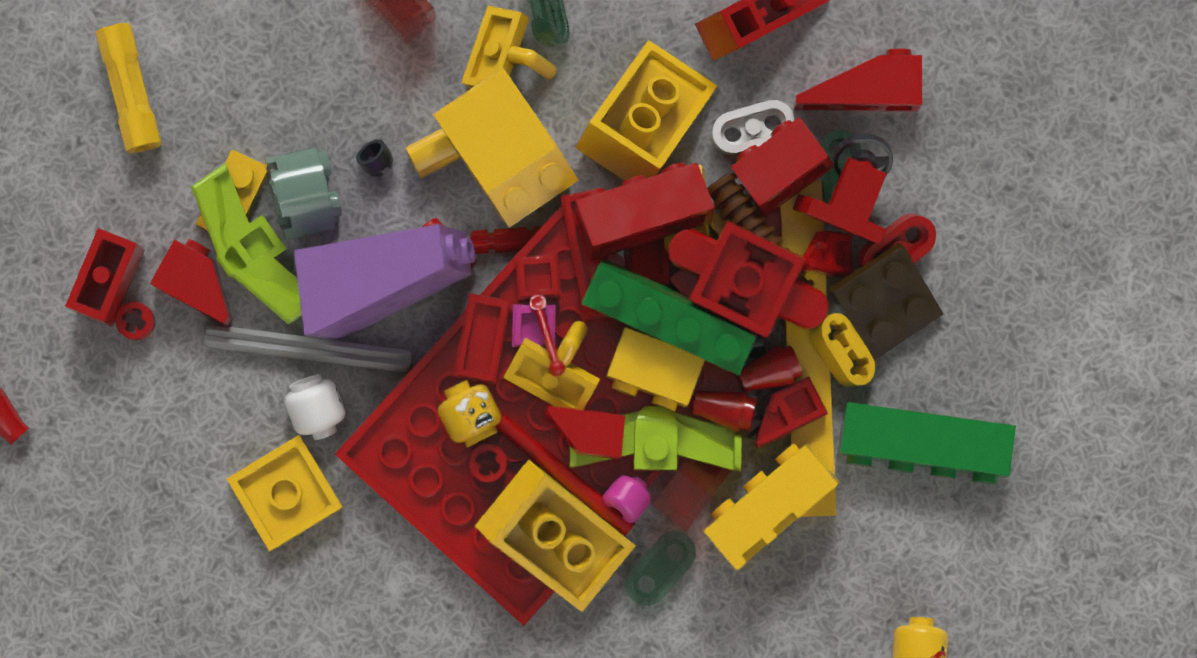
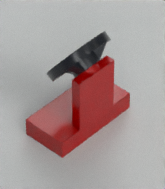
[792,133,893,244]

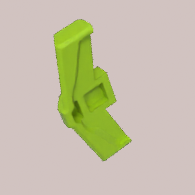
[191,163,302,325]
[570,406,742,473]

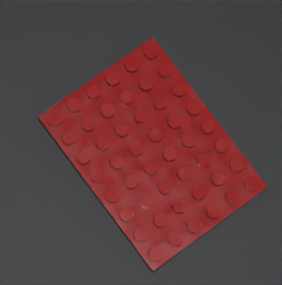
[334,205,740,626]

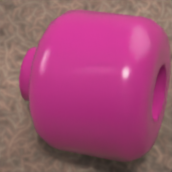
[602,476,651,523]

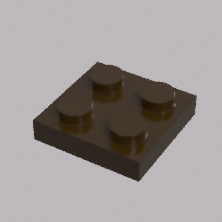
[829,243,944,360]

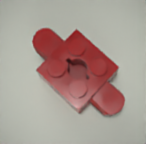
[668,221,829,337]

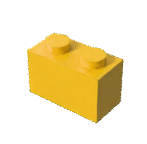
[606,327,704,411]

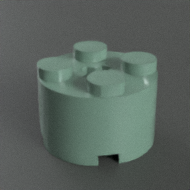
[265,147,342,241]

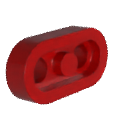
[858,213,937,268]

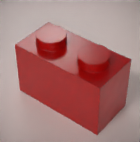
[731,117,834,216]
[65,228,145,328]

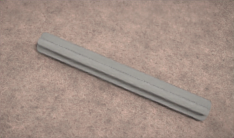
[204,324,413,373]

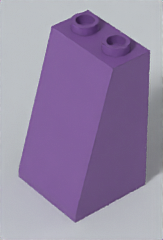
[294,224,475,340]

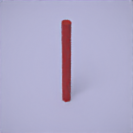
[495,414,635,536]

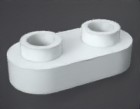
[712,100,794,156]

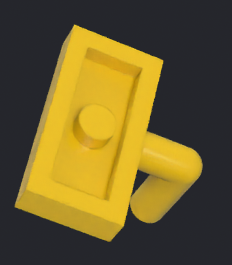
[461,6,557,89]
[503,321,600,410]

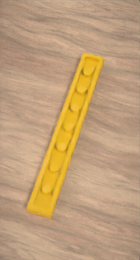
[780,179,837,517]

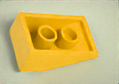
[575,40,718,181]
[432,68,579,228]
[475,460,636,612]

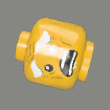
[438,380,501,447]

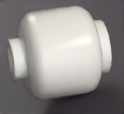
[284,374,346,440]

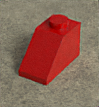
[150,238,233,327]

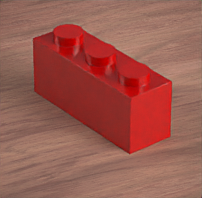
[575,162,715,260]

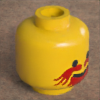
[892,617,949,658]

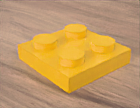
[226,435,344,552]

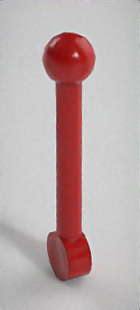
[529,295,566,377]

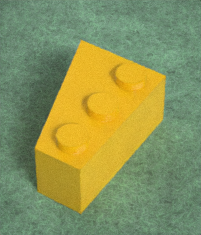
[704,443,840,571]

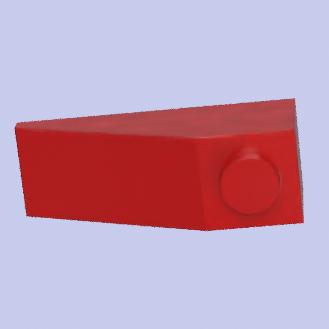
[695,0,830,61]
[793,48,922,112]

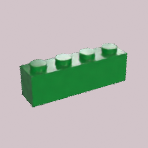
[582,258,757,375]
[837,402,1016,485]

